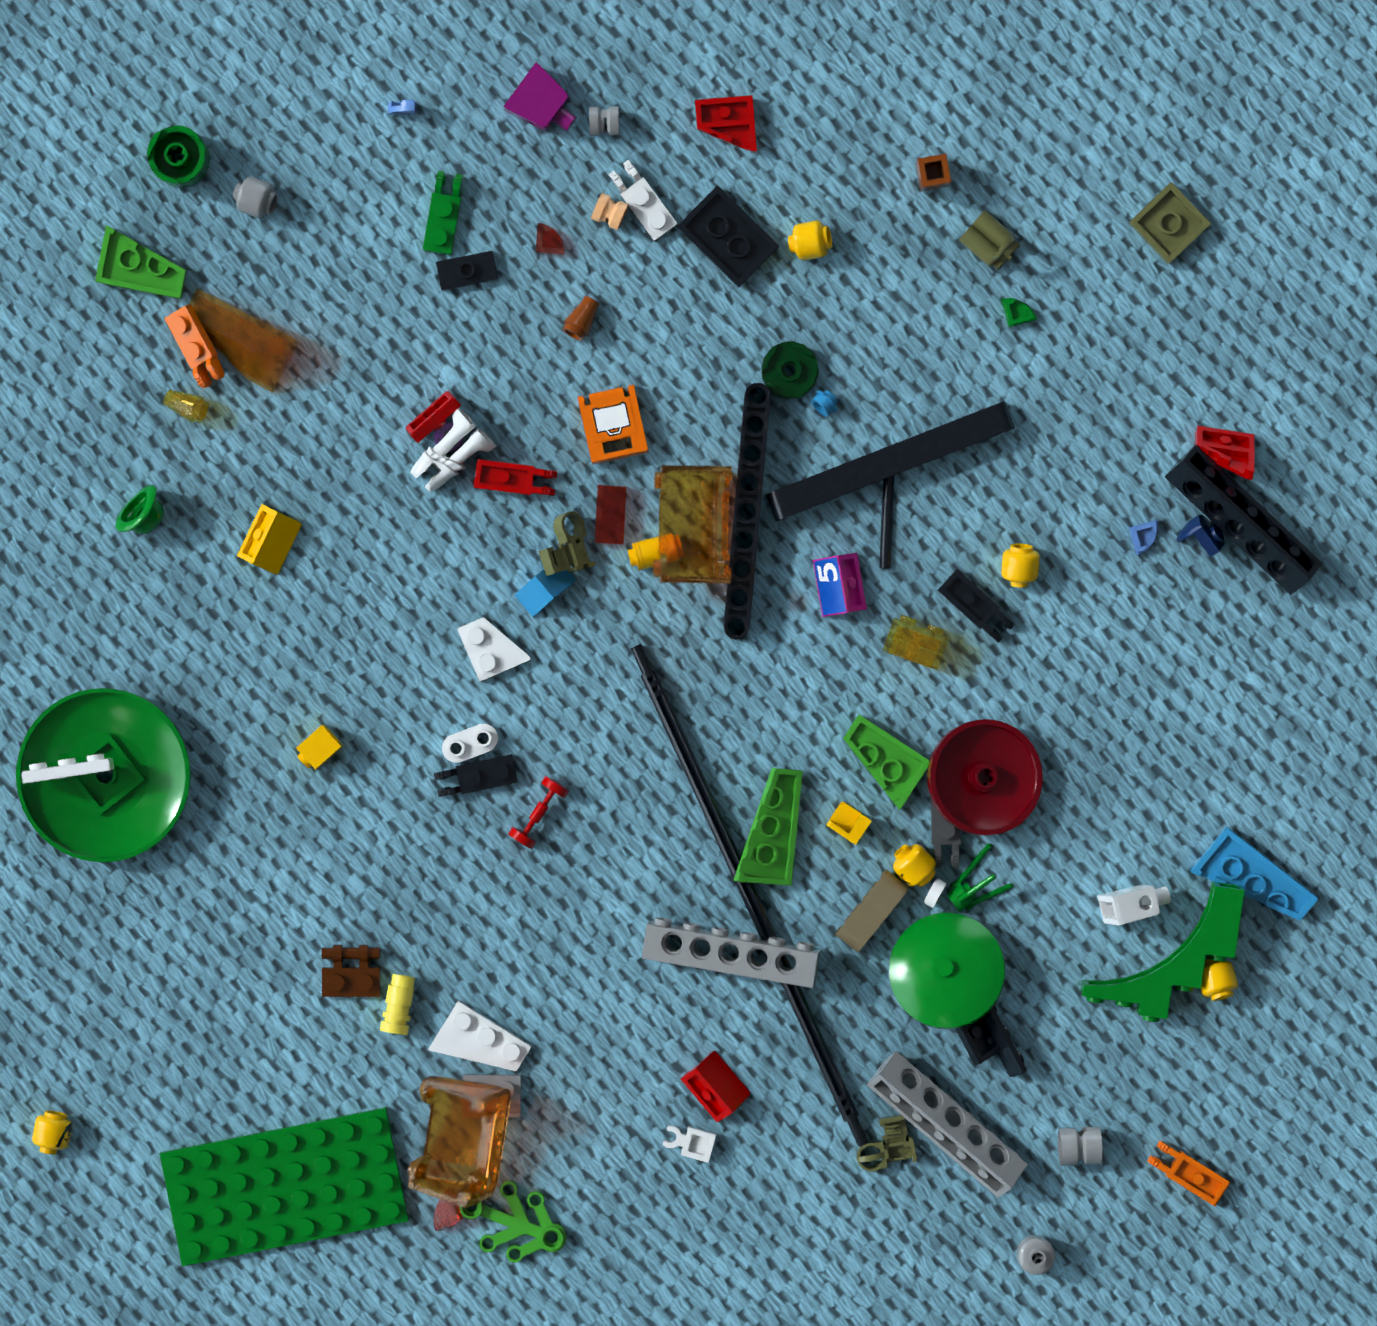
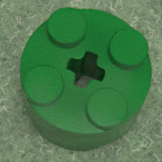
[147,125,210,188]

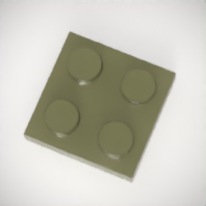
[1128,182,1211,265]

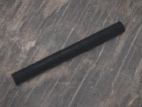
[879,475,895,568]

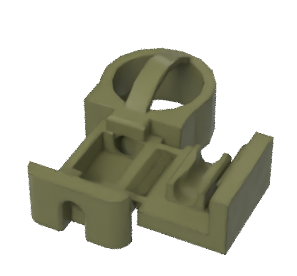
[538,511,595,576]
[857,1114,917,1172]

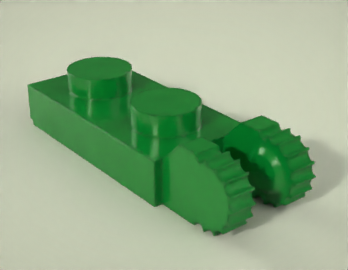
[422,171,463,255]

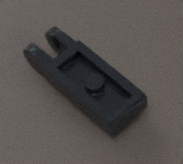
[937,569,1014,643]
[434,754,518,797]

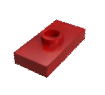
[405,391,461,443]

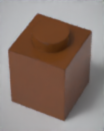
[915,154,951,192]

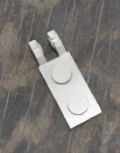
[608,160,678,242]

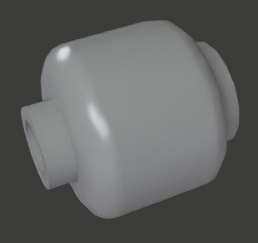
[233,176,278,218]
[1016,1235,1056,1275]

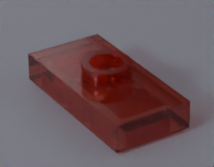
[595,485,627,545]

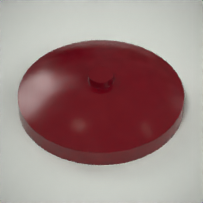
[927,719,1043,836]

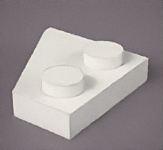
[457,617,531,681]

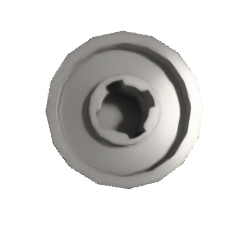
[1058,1126,1102,1166]

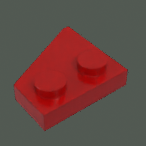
[695,95,757,153]
[1195,425,1254,480]

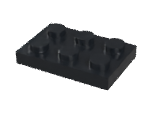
[677,185,779,288]

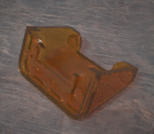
[653,465,732,584]
[408,1075,511,1208]

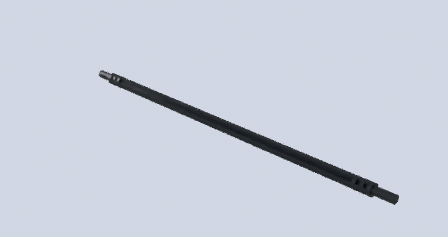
[631,644,869,1147]

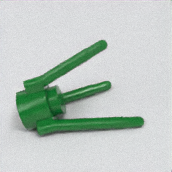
[947,843,1013,912]

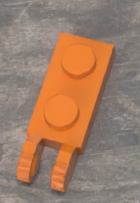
[164,304,225,388]
[1147,1140,1230,1206]

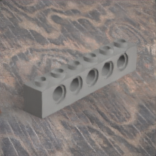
[642,917,821,988]
[867,1051,1027,1198]

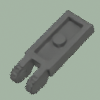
[930,796,961,868]

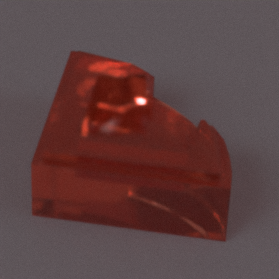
[536,223,565,255]
[433,1192,463,1231]

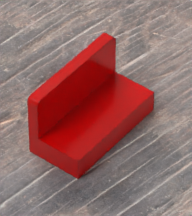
[680,1051,750,1123]

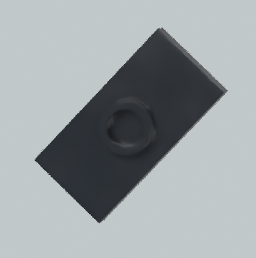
[436,251,498,291]

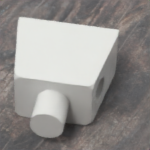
[1097,885,1171,925]

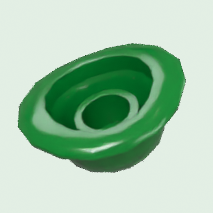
[115,485,164,534]

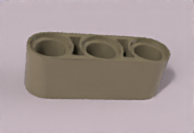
[835,869,909,952]

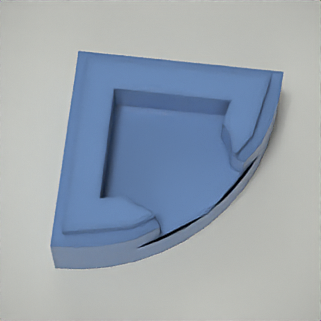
[388,100,417,115]
[1129,520,1158,555]

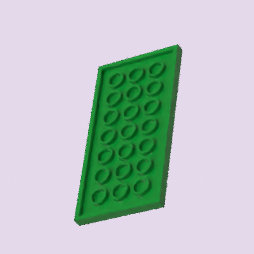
[159,1107,409,1266]

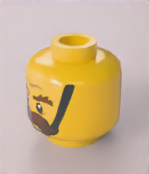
[32,1110,72,1155]

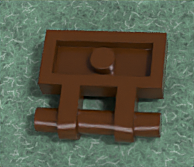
[321,945,380,997]

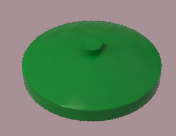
[889,913,1005,1029]

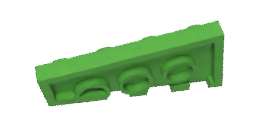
[733,768,803,886]

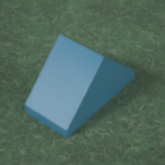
[515,569,577,617]

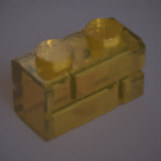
[882,614,949,670]

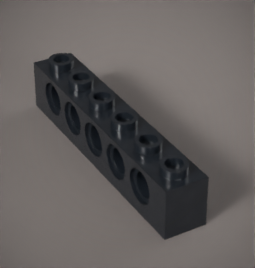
[1165,444,1323,595]

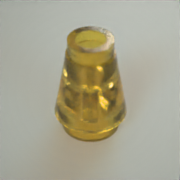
[163,389,209,423]

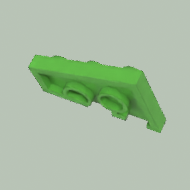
[95,225,187,300]
[843,714,929,810]

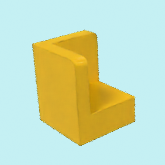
[826,802,872,845]

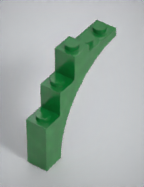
[1080,882,1244,1022]

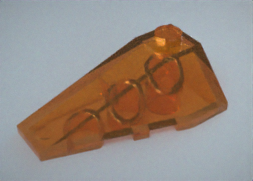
[189,289,299,393]

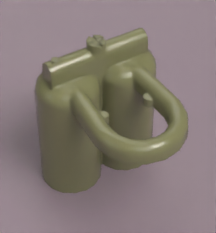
[959,210,1020,270]

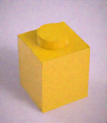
[296,724,344,770]

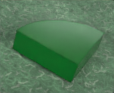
[1001,298,1037,328]

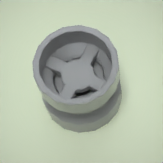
[589,106,619,136]

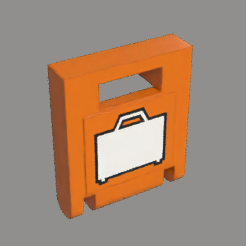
[577,384,649,465]

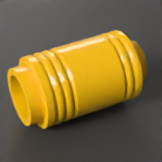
[627,533,683,571]

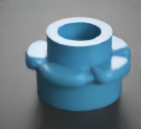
[811,390,838,417]

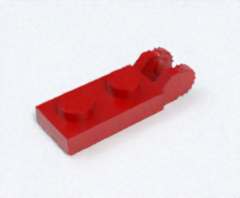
[474,459,557,496]

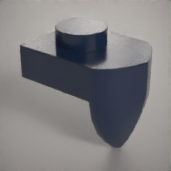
[1176,515,1225,557]

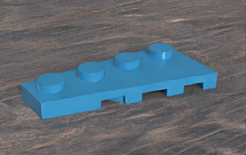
[1190,826,1318,921]

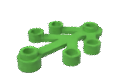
[459,1180,567,1263]

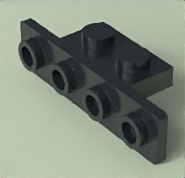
[955,1005,1027,1077]

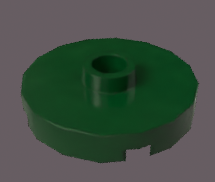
[761,341,819,399]

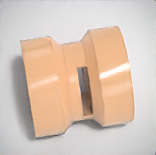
[591,193,629,231]

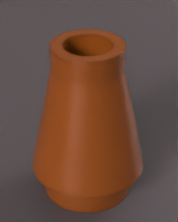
[562,296,600,341]

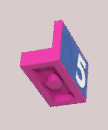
[813,553,867,617]

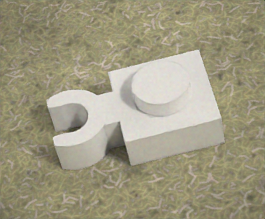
[662,1125,716,1163]

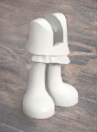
[410,408,496,493]

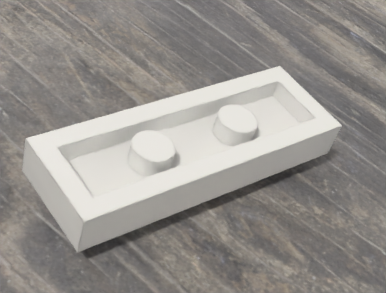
[22,753,114,783]

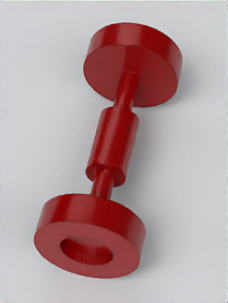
[508,776,570,849]

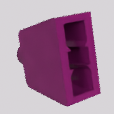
[503,62,577,132]

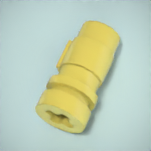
[380,974,415,1035]

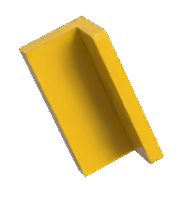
[237,504,302,575]

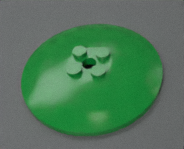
[16,688,191,862]

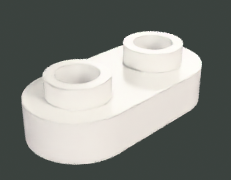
[442,724,498,763]

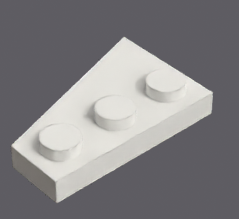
[428,1000,532,1071]

